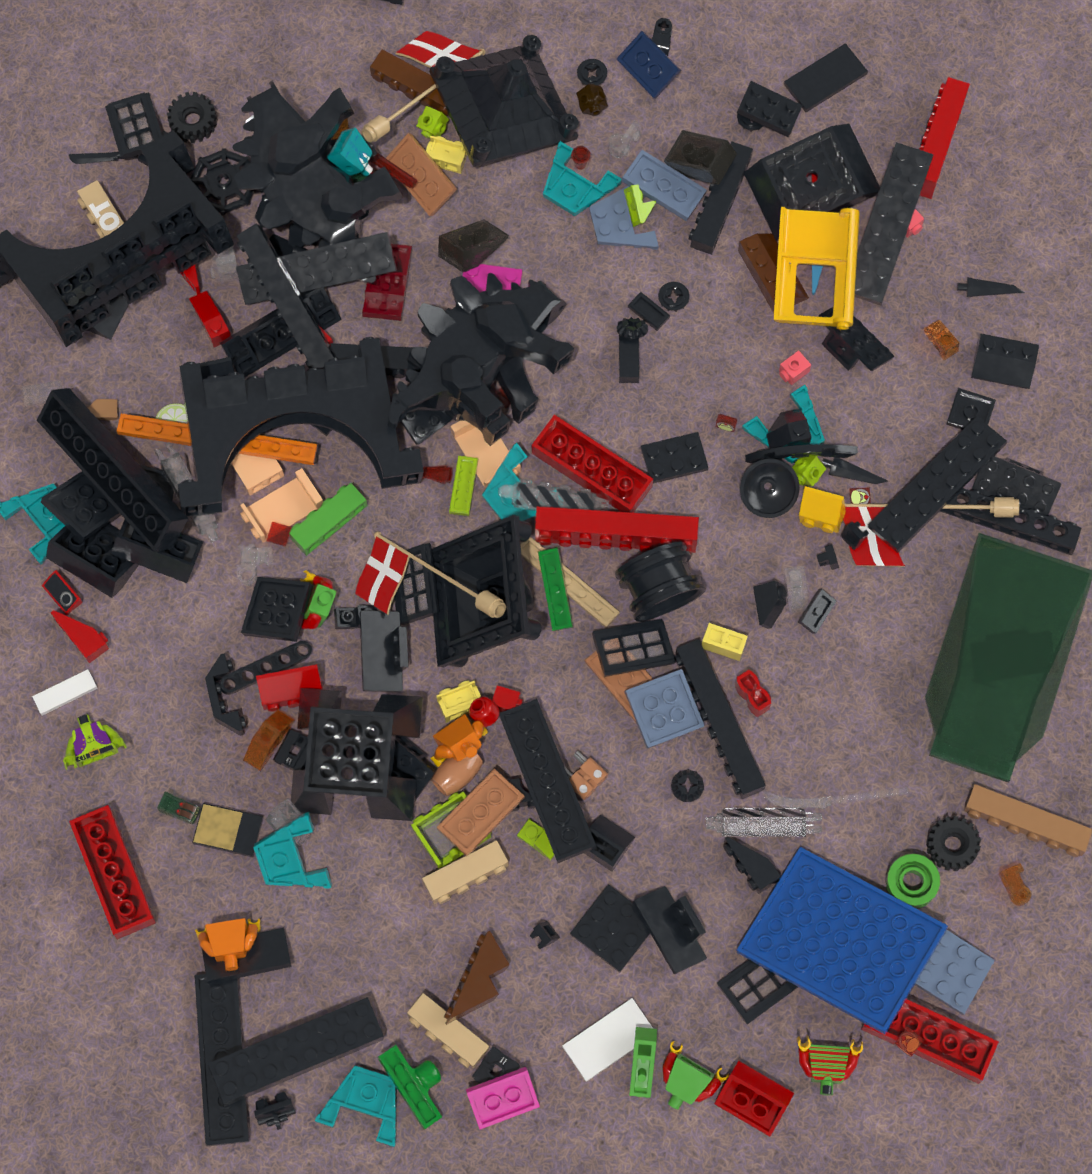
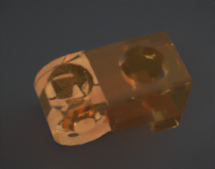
[924,320,960,360]
[999,863,1031,906]

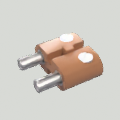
[564,751,609,800]

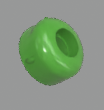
[886,854,940,909]

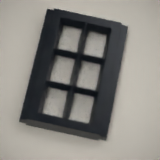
[105,92,162,159]
[394,543,439,625]
[592,619,675,677]
[717,960,798,1025]

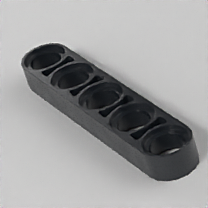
[219,641,312,695]

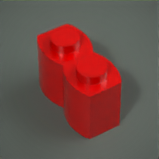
[735,670,771,717]

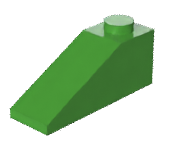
[629,1027,657,1098]

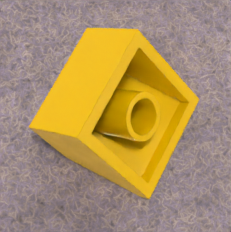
[799,486,846,533]

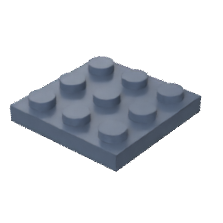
[624,669,704,749]
[915,930,995,1015]

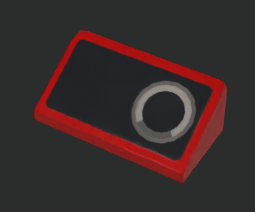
[41,570,83,615]

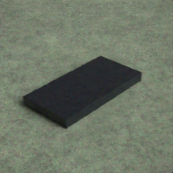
[784,43,868,112]
[201,927,292,985]

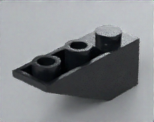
[723,837,781,894]

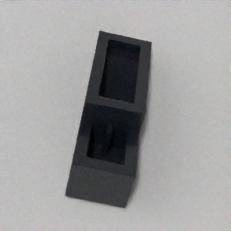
[619,335,639,383]

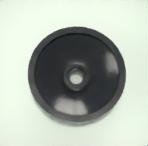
[739,458,800,518]

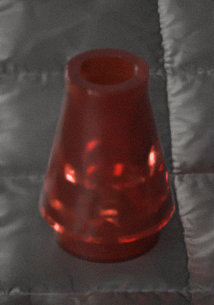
[571,146,590,170]
[422,465,453,485]

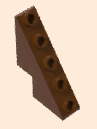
[444,931,509,1025]

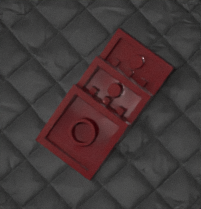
[362,244,412,321]

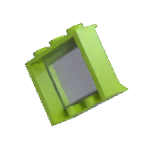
[411,791,491,870]

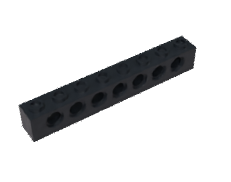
[939,488,1082,555]

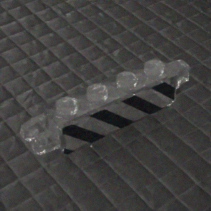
[154,442,218,543]
[498,479,609,511]
[706,808,822,837]

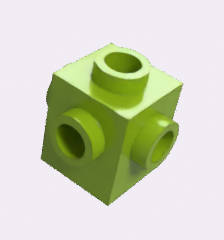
[416,106,449,139]
[792,455,826,487]

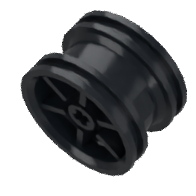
[615,542,706,622]

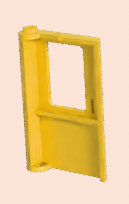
[774,207,860,330]

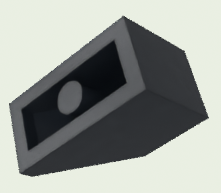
[753,580,787,629]

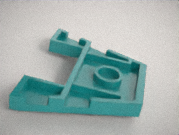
[543,141,622,216]
[742,385,825,464]
[481,443,563,521]
[0,483,65,565]
[253,812,332,889]
[315,1066,396,1148]

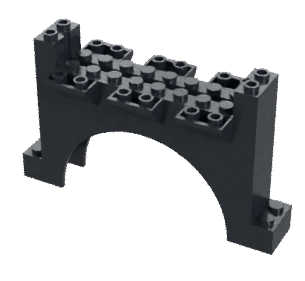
[0,130,234,347]
[178,337,424,517]

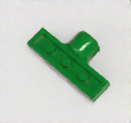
[377,1045,442,1130]

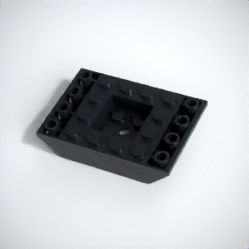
[744,123,880,241]

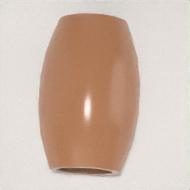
[431,754,483,796]

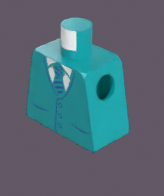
[327,127,373,176]

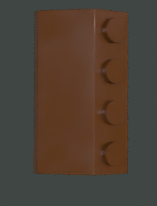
[738,233,809,313]

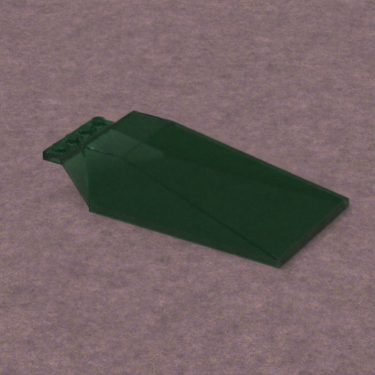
[925,533,1092,783]

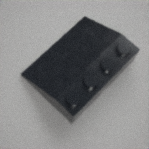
[46,524,139,598]

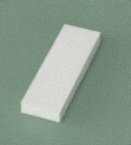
[32,669,98,716]

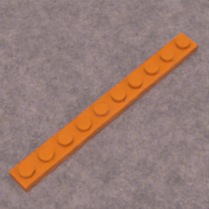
[117,413,318,465]

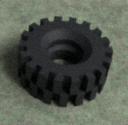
[167,92,217,143]
[926,816,981,871]

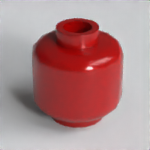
[469,697,499,727]

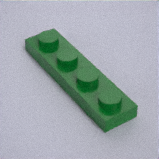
[538,548,573,631]

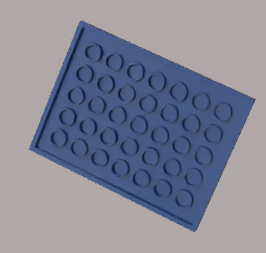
[736,847,948,1034]

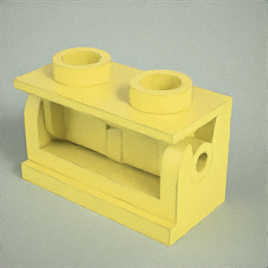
[426,136,467,174]
[702,623,748,661]
[436,681,481,723]

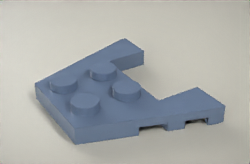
[589,185,659,250]

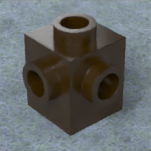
[576,83,608,116]

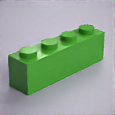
[289,483,367,556]

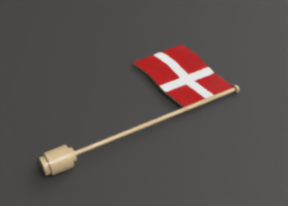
[361,31,486,142]
[843,497,1019,567]
[355,532,506,618]

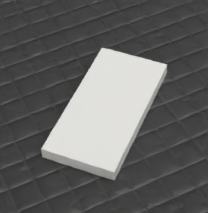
[562,998,653,1082]

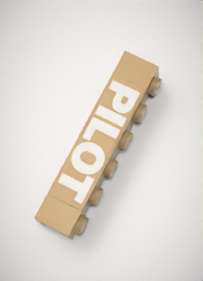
[77,180,124,239]

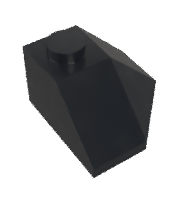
[766,409,812,449]

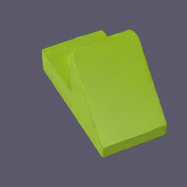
[624,184,656,227]
[517,819,554,860]

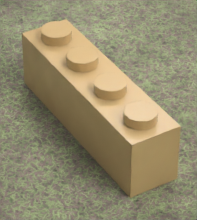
[422,840,509,904]
[407,993,490,1069]

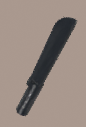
[69,151,138,164]

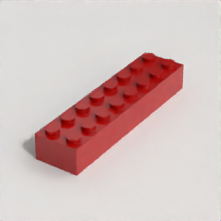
[535,506,699,554]

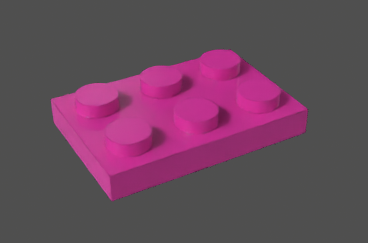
[462,262,523,293]
[465,1067,540,1129]

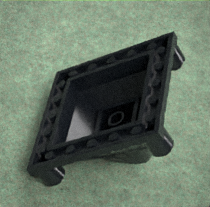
[429,35,579,167]
[432,515,541,668]

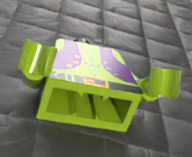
[63,715,127,770]

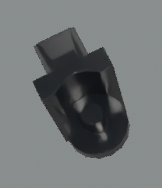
[254,1092,296,1130]

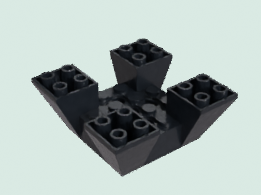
[290,688,423,821]

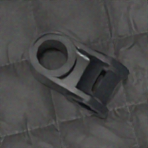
[652,18,672,56]

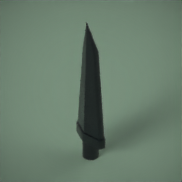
[957,277,1025,297]
[822,457,888,484]

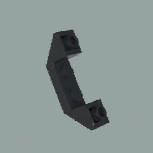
[205,653,247,736]

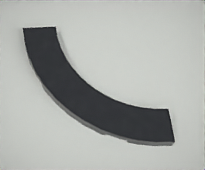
[745,444,858,464]

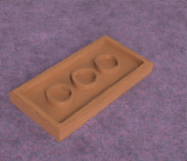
[384,133,457,216]
[584,638,653,722]
[437,769,525,856]

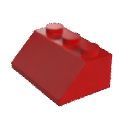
[256,664,323,712]
[714,1060,795,1137]

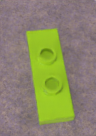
[449,456,478,516]

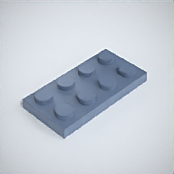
[621,150,707,221]

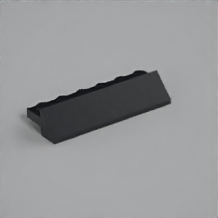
[220,287,342,378]

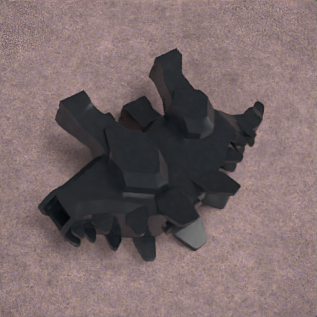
[232,80,403,285]
[388,273,574,446]

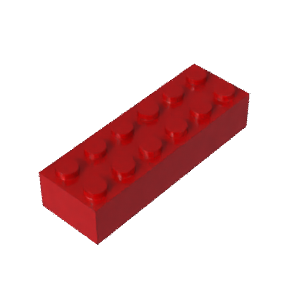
[919,77,970,199]
[531,415,653,513]
[69,805,156,940]
[861,999,999,1084]

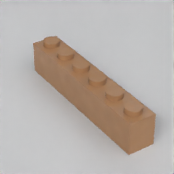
[964,784,1092,857]

